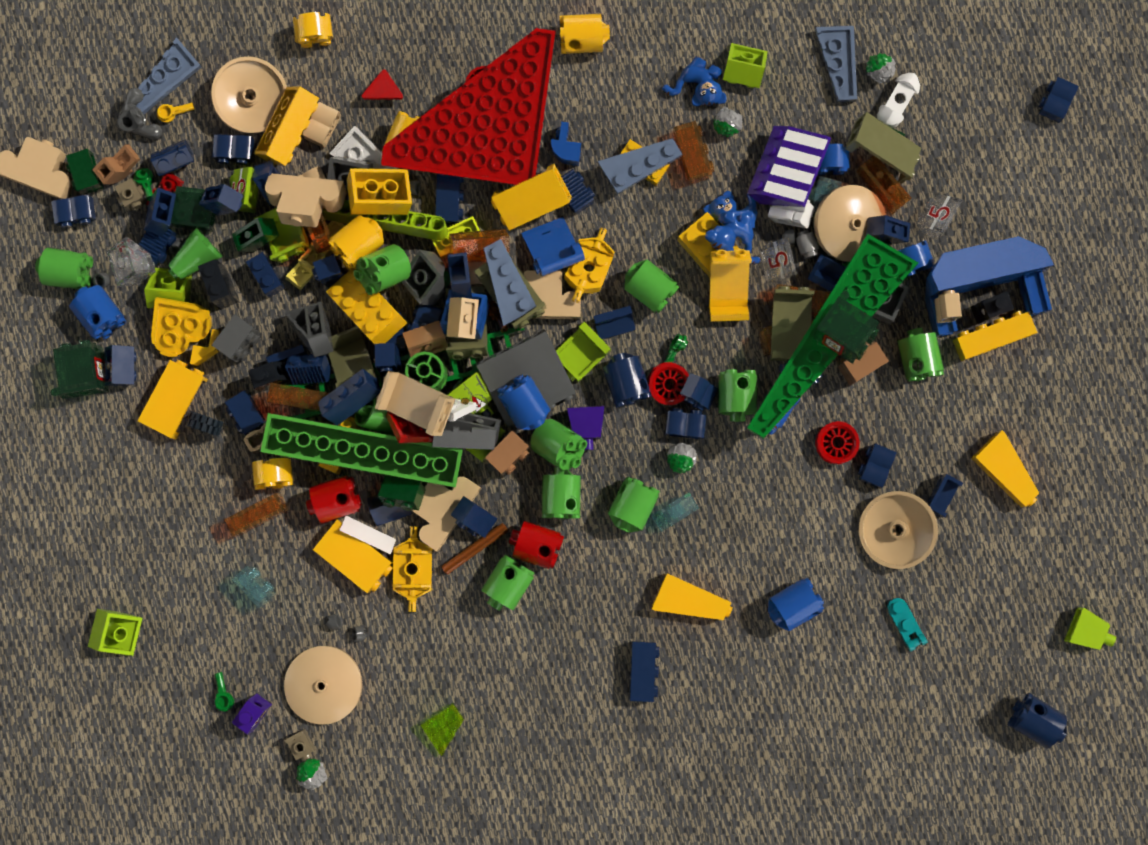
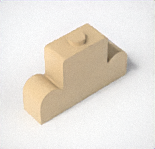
[0,137,73,199]
[265,173,347,227]
[524,270,581,320]
[412,477,482,552]

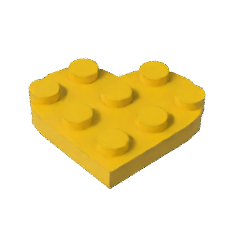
[151,297,212,357]

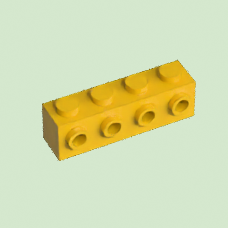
[953,310,1038,362]

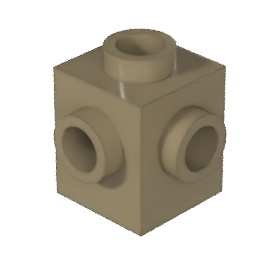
[115,178,147,211]

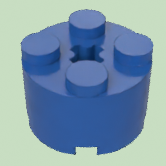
[817,144,850,176]
[898,240,934,277]

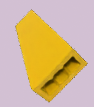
[971,430,1039,507]
[651,573,733,620]

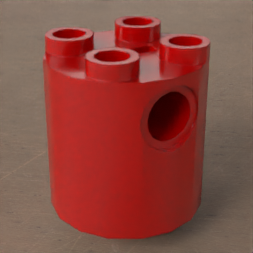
[306,475,362,524]
[509,521,564,569]

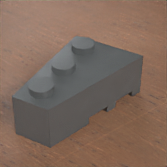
[285,301,333,357]
[432,413,501,450]

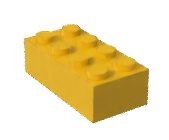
[254,86,319,166]
[326,268,407,344]

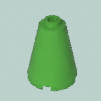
[168,228,222,280]

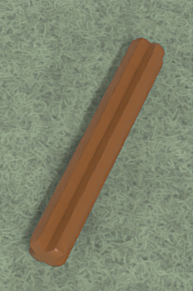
[442,523,508,574]

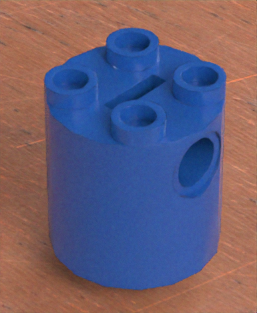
[69,285,126,340]
[497,374,551,430]
[768,578,824,632]

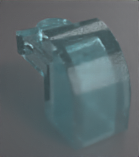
[652,492,699,532]

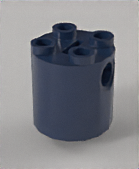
[603,352,652,408]
[1007,693,1067,749]

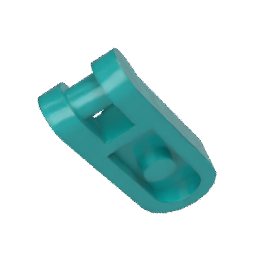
[887,598,928,652]

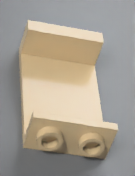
[375,371,455,436]

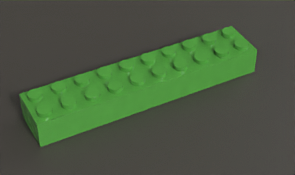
[260,413,463,488]

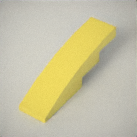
[286,221,345,290]

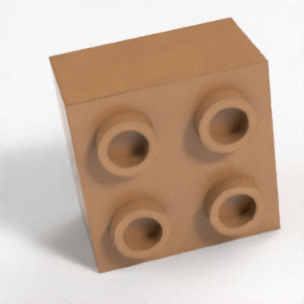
[838,342,889,386]
[485,430,530,476]

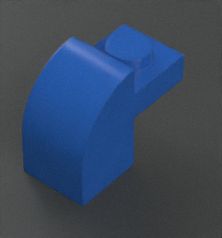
[551,122,581,166]

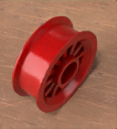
[647,362,689,405]
[815,421,860,464]

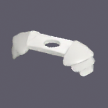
[877,73,920,128]

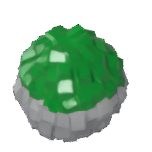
[866,53,896,83]
[713,106,743,138]
[667,443,697,474]
[296,759,328,790]

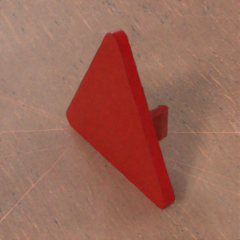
[361,70,403,100]

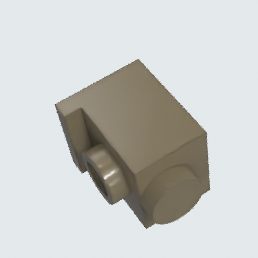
[285,729,316,762]

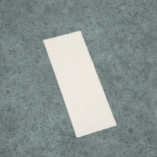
[340,516,396,554]

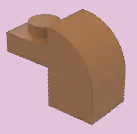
[93,145,140,184]

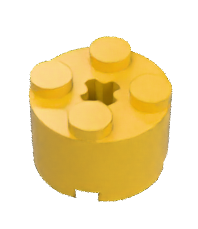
[293,12,333,48]
[252,458,293,490]

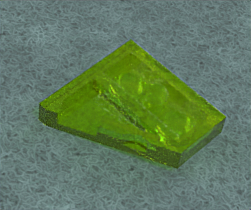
[420,703,464,756]

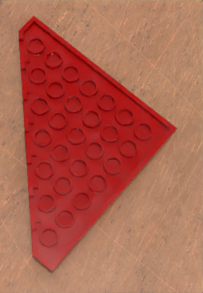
[381,28,556,185]

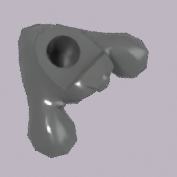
[116,87,162,140]

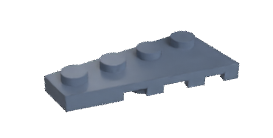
[815,26,857,102]
[136,37,202,114]
[598,138,683,195]
[483,239,537,326]

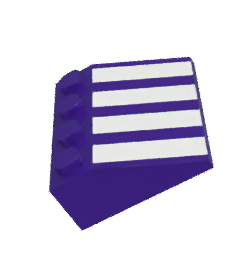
[747,126,831,207]

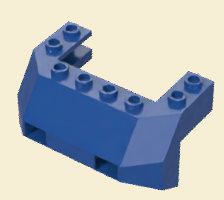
[925,236,1054,337]

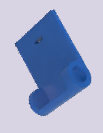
[521,217,585,276]

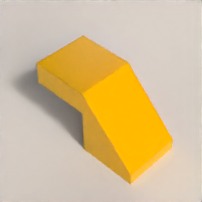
[190,329,222,367]

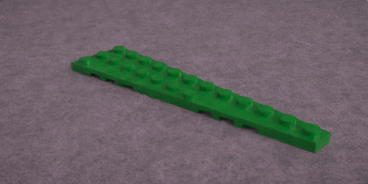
[747,234,919,439]

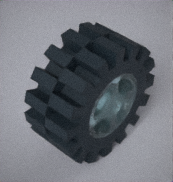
[185,411,224,437]

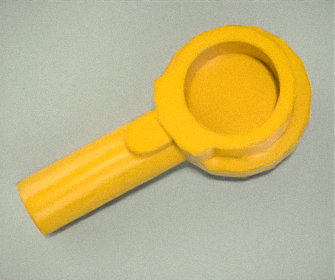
[156,102,195,123]

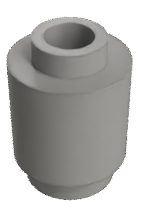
[795,230,819,260]

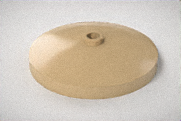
[211,57,287,134]
[814,185,886,262]
[859,491,938,569]
[284,646,362,724]

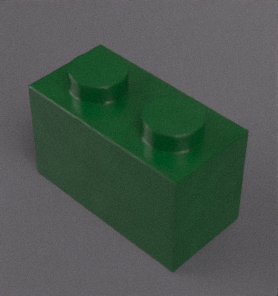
[66,148,104,195]
[232,218,279,252]
[378,475,426,511]

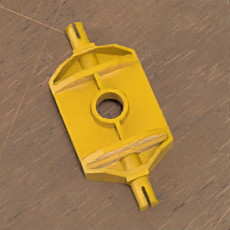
[564,228,615,303]
[393,526,433,612]

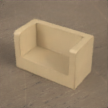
[446,298,479,339]

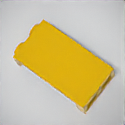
[491,163,572,231]
[709,249,752,322]
[138,359,208,440]
[313,519,393,593]

